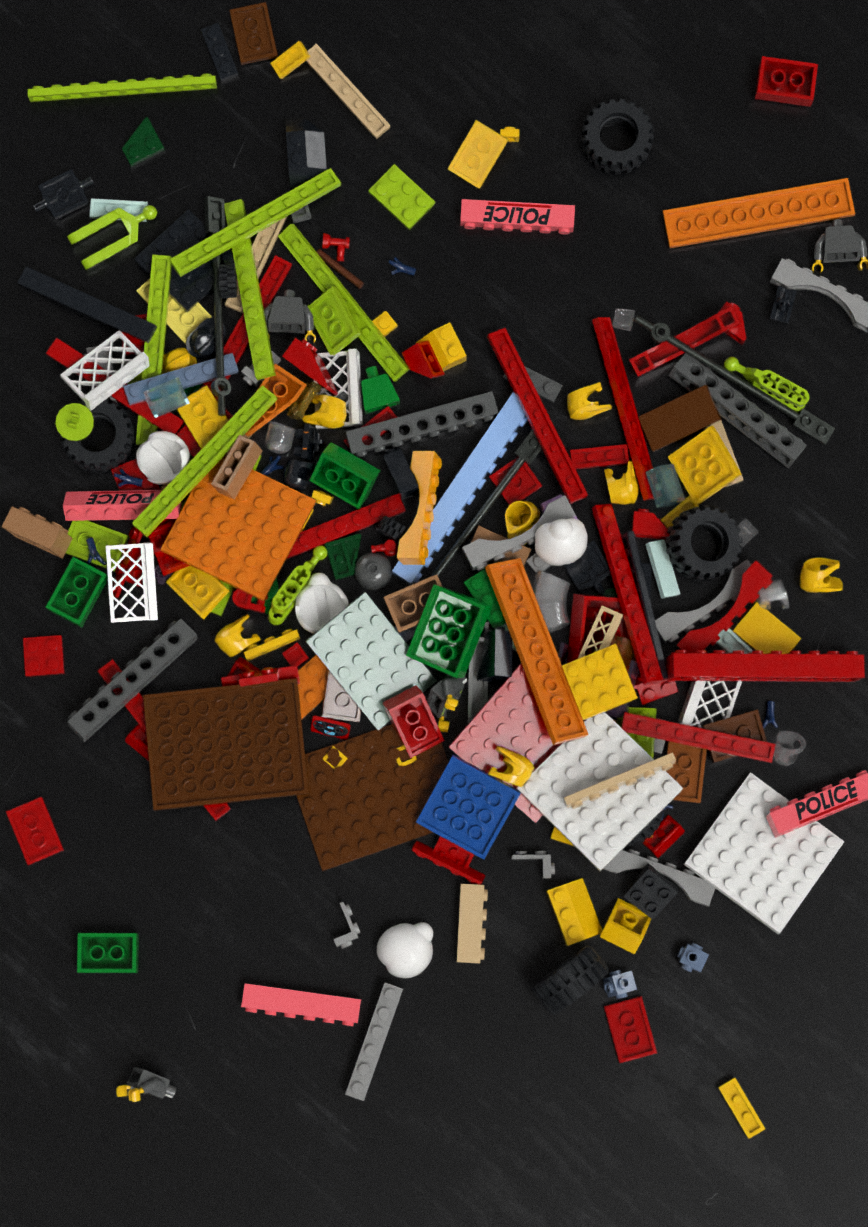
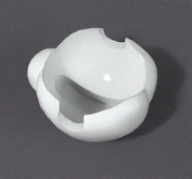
[136,431,190,485]
[535,518,588,566]
[295,573,349,634]
[377,922,433,978]

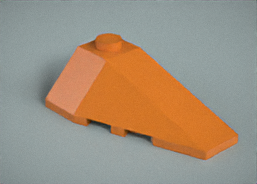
[244,364,307,437]

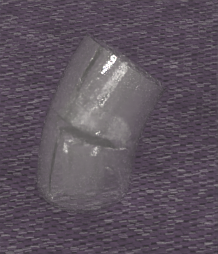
[532,570,570,633]

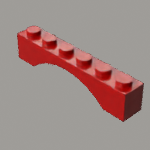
[629,306,741,377]
[677,560,774,653]

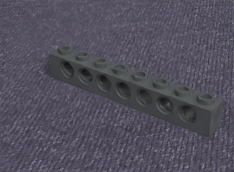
[669,353,807,469]
[345,391,498,458]
[67,619,197,742]

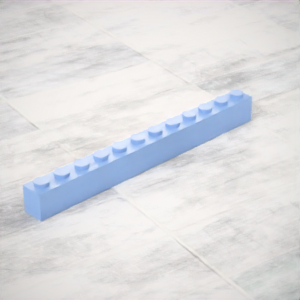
[392,391,528,586]

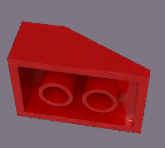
[282,338,338,396]
[382,685,445,758]

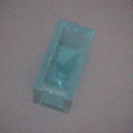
[143,377,190,418]
[646,464,685,508]

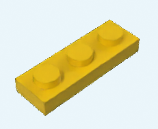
[244,629,300,661]
[718,1077,765,1139]

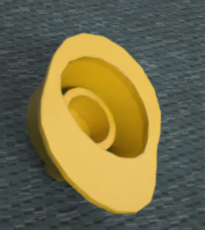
[162,348,197,374]

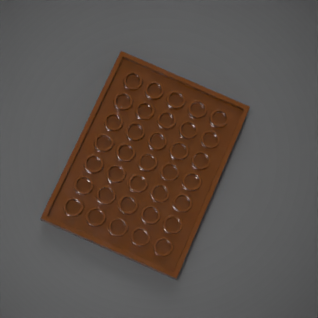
[143,678,309,811]
[297,724,449,871]

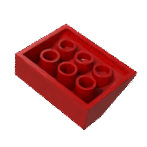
[567,594,631,672]

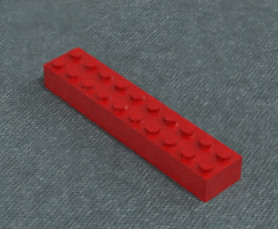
[666,650,865,682]

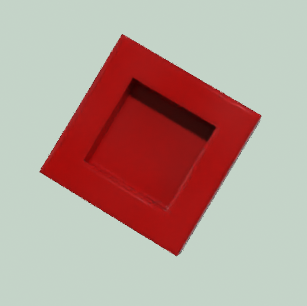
[282,642,309,667]

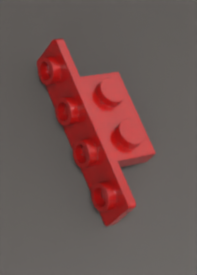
[108,527,154,598]
[221,665,300,687]
[630,673,678,705]
[412,836,485,885]

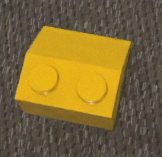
[416,323,467,372]
[600,898,651,954]

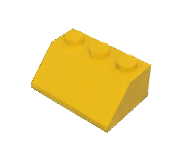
[546,878,602,946]

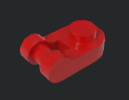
[232,589,269,613]

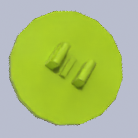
[56,403,94,441]

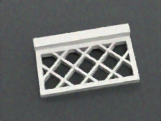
[60,330,150,411]
[314,349,363,429]
[106,542,158,623]
[677,681,742,728]

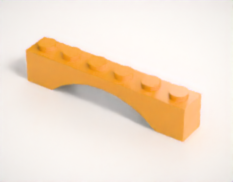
[397,451,442,565]

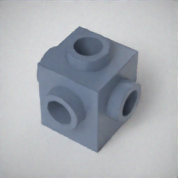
[677,943,709,972]
[603,970,637,1000]

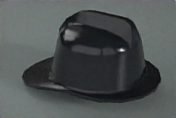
[186,318,226,358]

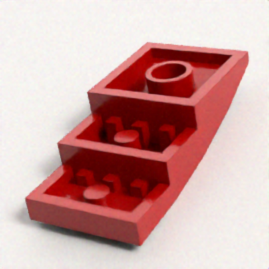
[148,519,190,576]

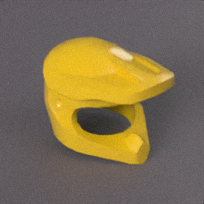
[567,382,612,420]
[303,395,347,429]
[604,461,638,505]
[505,501,540,545]
[800,558,843,593]
[214,614,261,657]
[488,746,535,787]

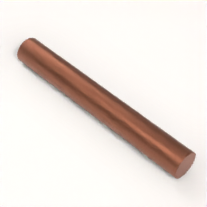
[317,249,364,289]

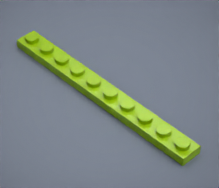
[28,74,217,102]
[170,168,341,277]
[224,199,276,380]
[278,224,410,382]
[136,255,172,445]
[132,385,277,537]

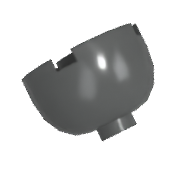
[354,552,392,591]

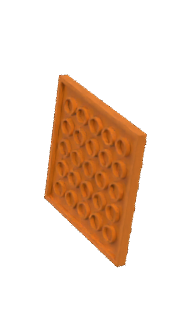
[161,456,316,602]

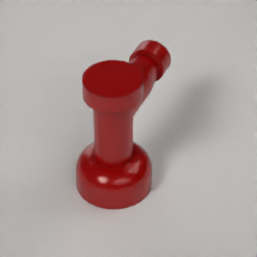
[322,233,350,262]
[371,540,398,557]

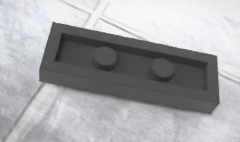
[503,366,563,403]

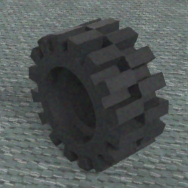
[219,263,237,298]
[376,516,408,545]

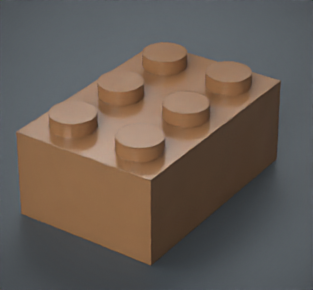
[2,507,73,559]
[383,574,442,633]

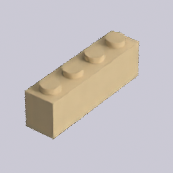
[457,884,488,964]

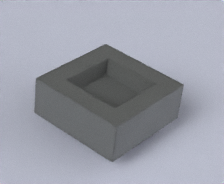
[290,205,311,224]

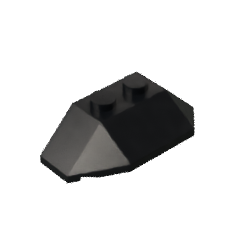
[286,118,327,190]

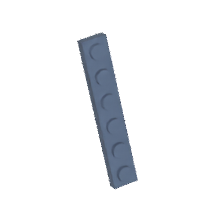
[123,353,239,406]

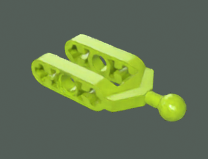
[67,205,157,270]
[724,357,810,412]
[268,545,327,625]

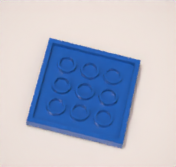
[416,755,521,860]

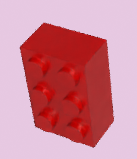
[755,56,818,107]

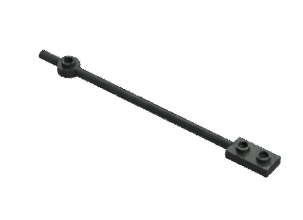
[204,196,231,416]
[634,315,835,445]
[419,429,542,582]

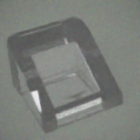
[612,308,635,331]
[737,519,759,547]

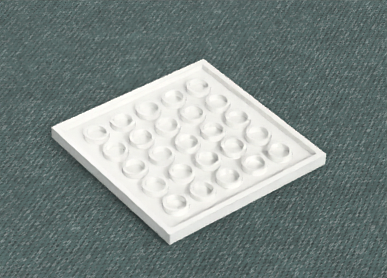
[517,712,683,871]
[684,772,844,934]

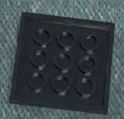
[134,209,236,312]

